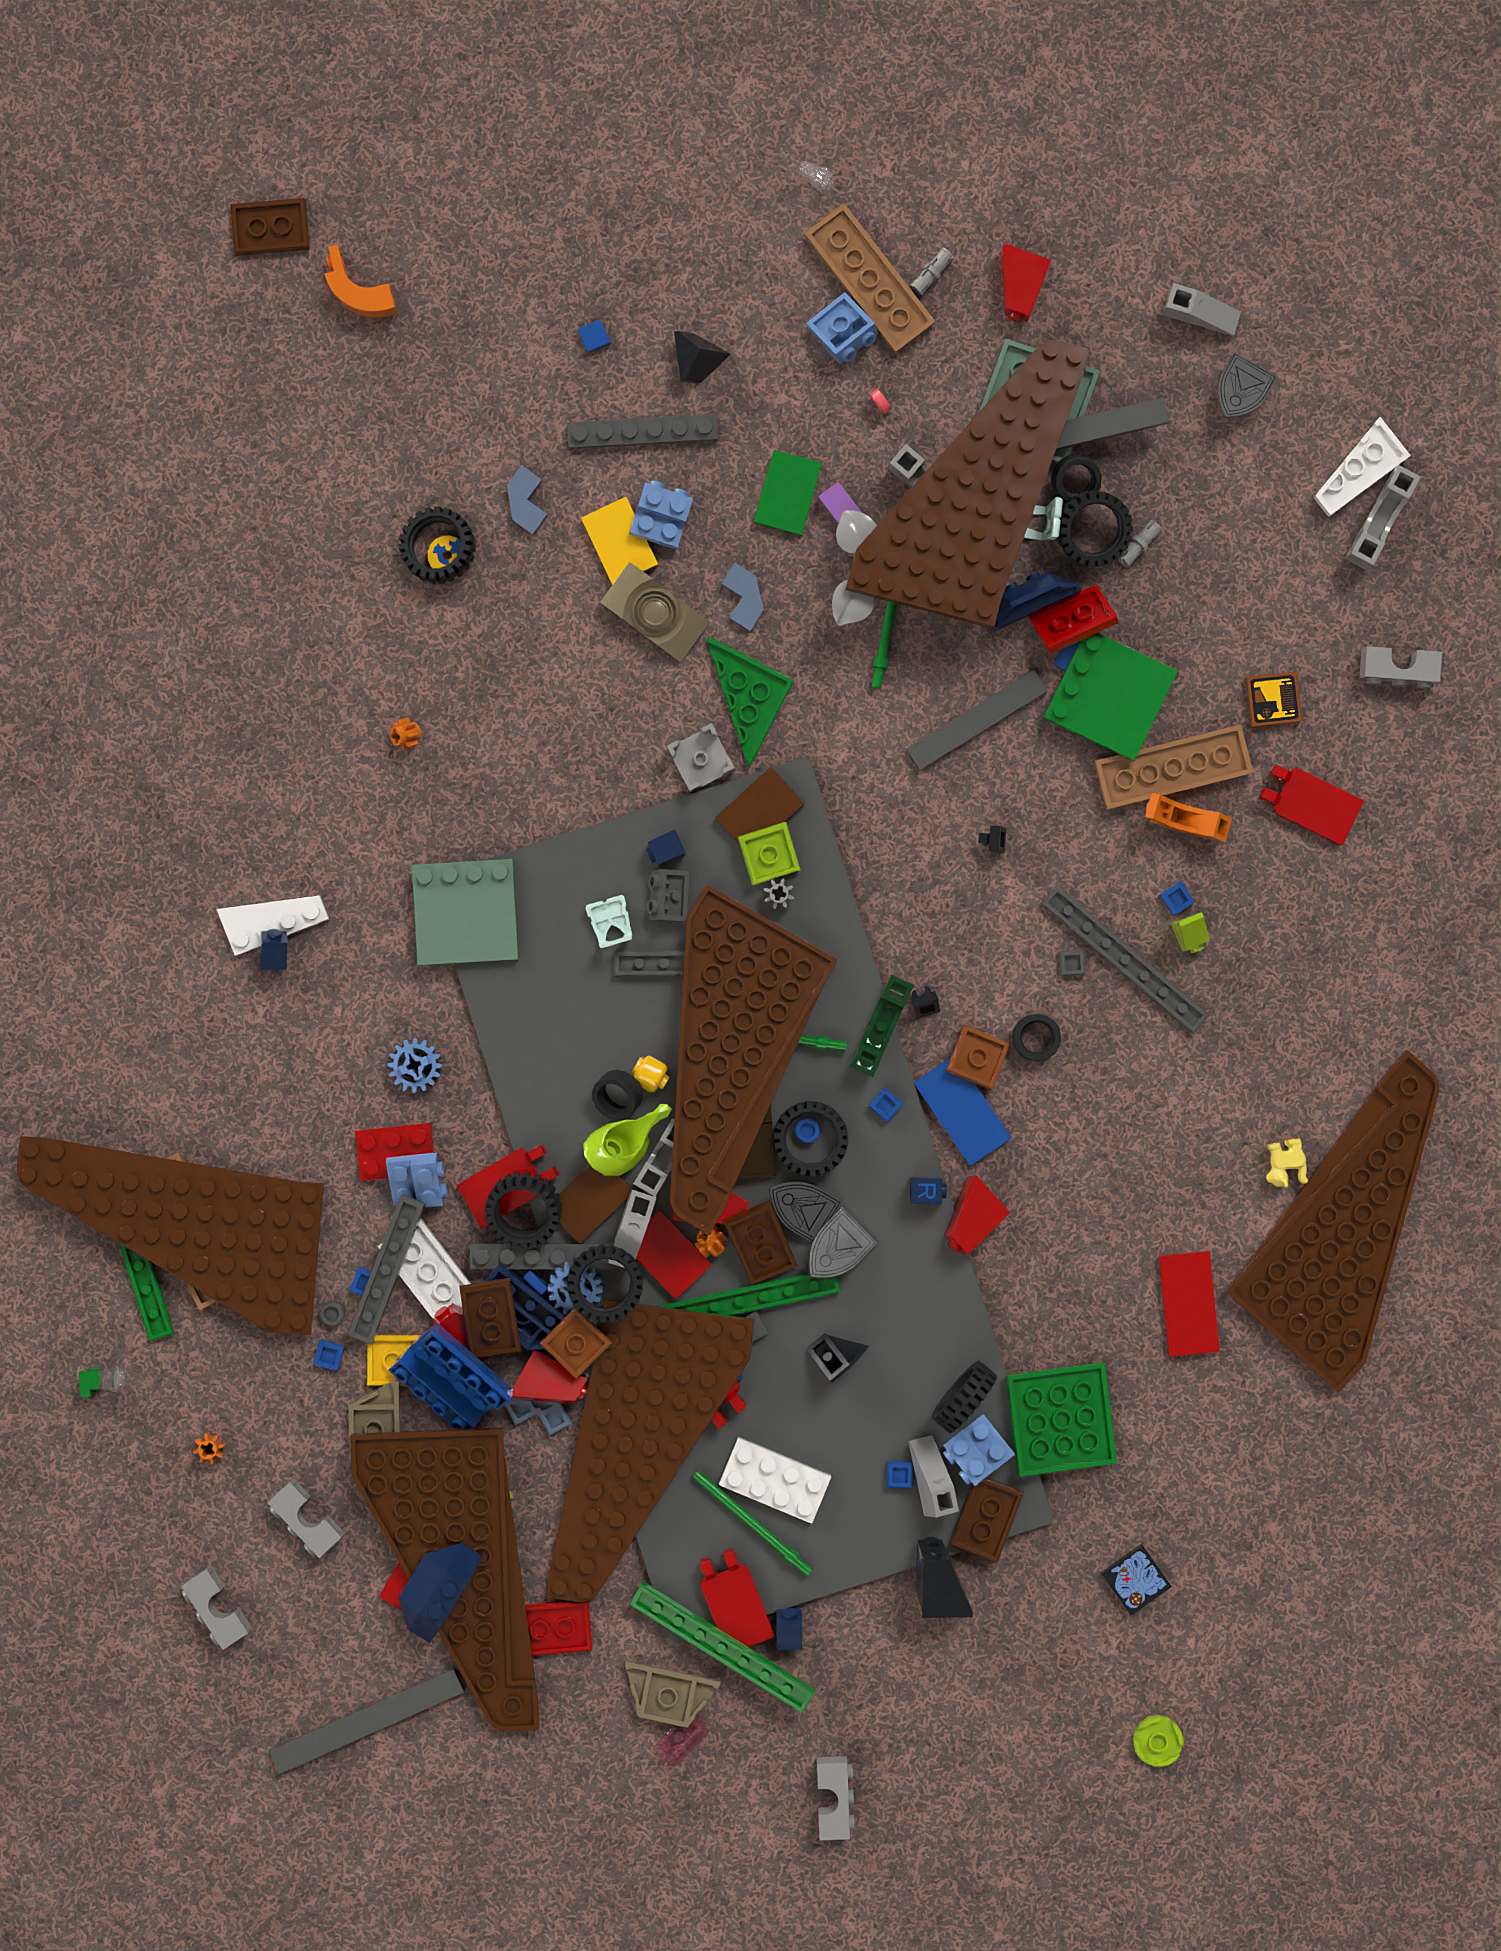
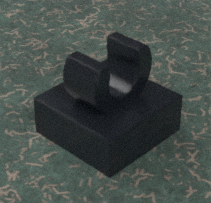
[978,826,1007,853]
[911,986,940,1019]

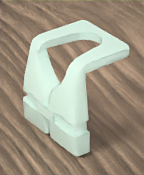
[1024,497,1063,541]
[585,895,632,948]

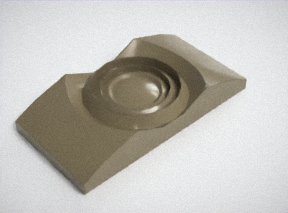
[600,562,710,663]

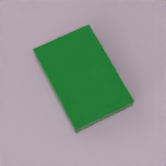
[754,450,822,536]

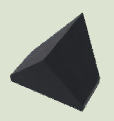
[674,331,731,384]
[806,1333,869,1383]

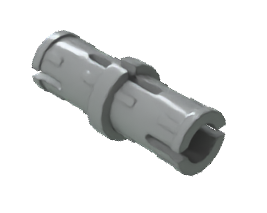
[910,247,954,296]
[1118,520,1162,568]

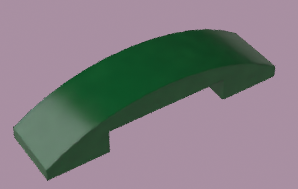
[850,975,914,1077]

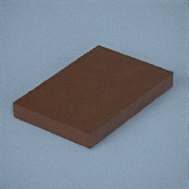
[230,198,310,256]
[715,766,805,843]
[545,1165,633,1244]
[723,1200,798,1286]
[459,1278,521,1358]
[949,1477,1024,1563]

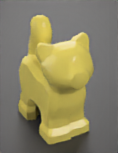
[1266,1138,1308,1188]

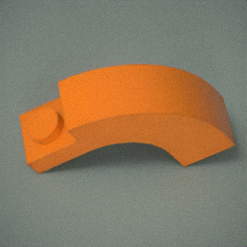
[324,244,398,318]
[1145,793,1232,843]

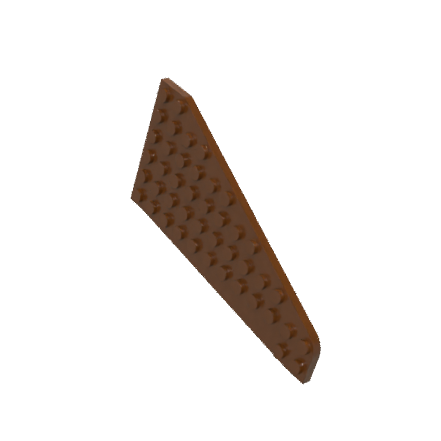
[846,340,1090,629]
[670,884,838,1235]
[1225,1050,1439,1393]
[17,1136,324,1335]
[547,1300,755,1602]
[350,1427,540,1731]

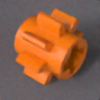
[390,717,421,751]
[695,1226,728,1258]
[193,1432,227,1464]

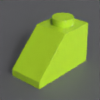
[1171,912,1210,954]

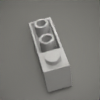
[1162,283,1241,336]
[607,1190,657,1268]
[908,1435,959,1518]

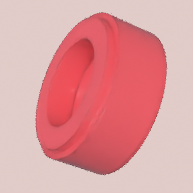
[870,388,892,414]

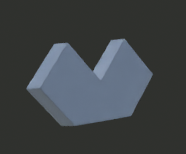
[507,465,548,536]
[721,562,764,632]
[505,1399,572,1435]

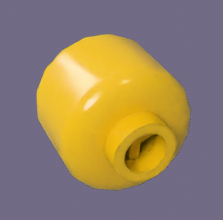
[631,1056,669,1093]

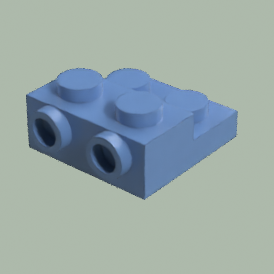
[806,292,879,365]
[629,481,693,550]
[386,1152,448,1208]
[943,1414,1016,1486]

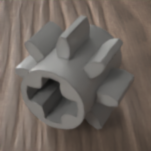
[764,879,794,909]

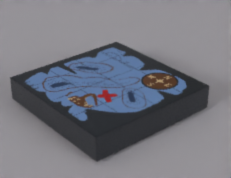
[1101,1544,1172,1615]

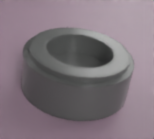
[319,1300,345,1326]

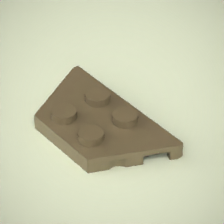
[348,1379,401,1455]
[625,1660,721,1728]

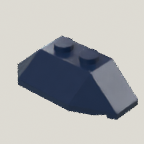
[987,572,1082,634]
[485,1264,567,1350]
[398,1542,483,1643]

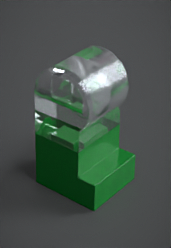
[79,1367,131,1397]

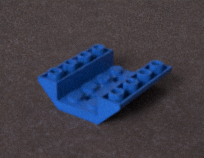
[389,1322,513,1429]

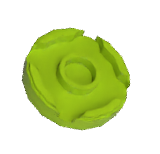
[1133,1715,1184,1767]

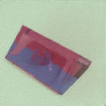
[654,1717,710,1767]

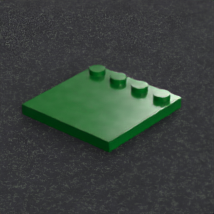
[1043,633,1178,762]
[1005,1362,1117,1477]

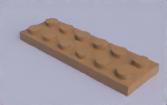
[804,203,935,354]
[1094,724,1253,810]

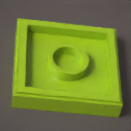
[738,822,800,885]

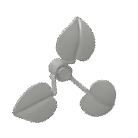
[832,510,877,626]

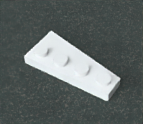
[1314,417,1411,517]
[217,896,329,956]

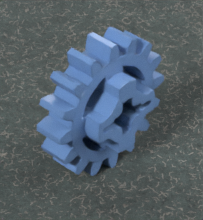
[387,1038,443,1093]
[548,1262,603,1314]

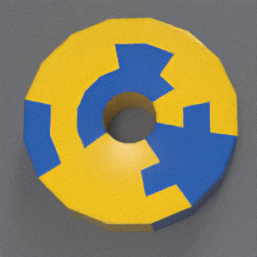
[427,535,461,568]

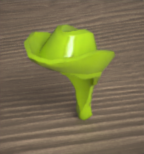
[583,1104,672,1176]

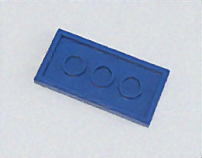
[914,1058,1012,1166]

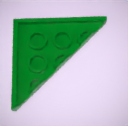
[707,636,794,766]

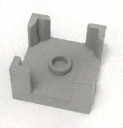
[667,723,735,793]

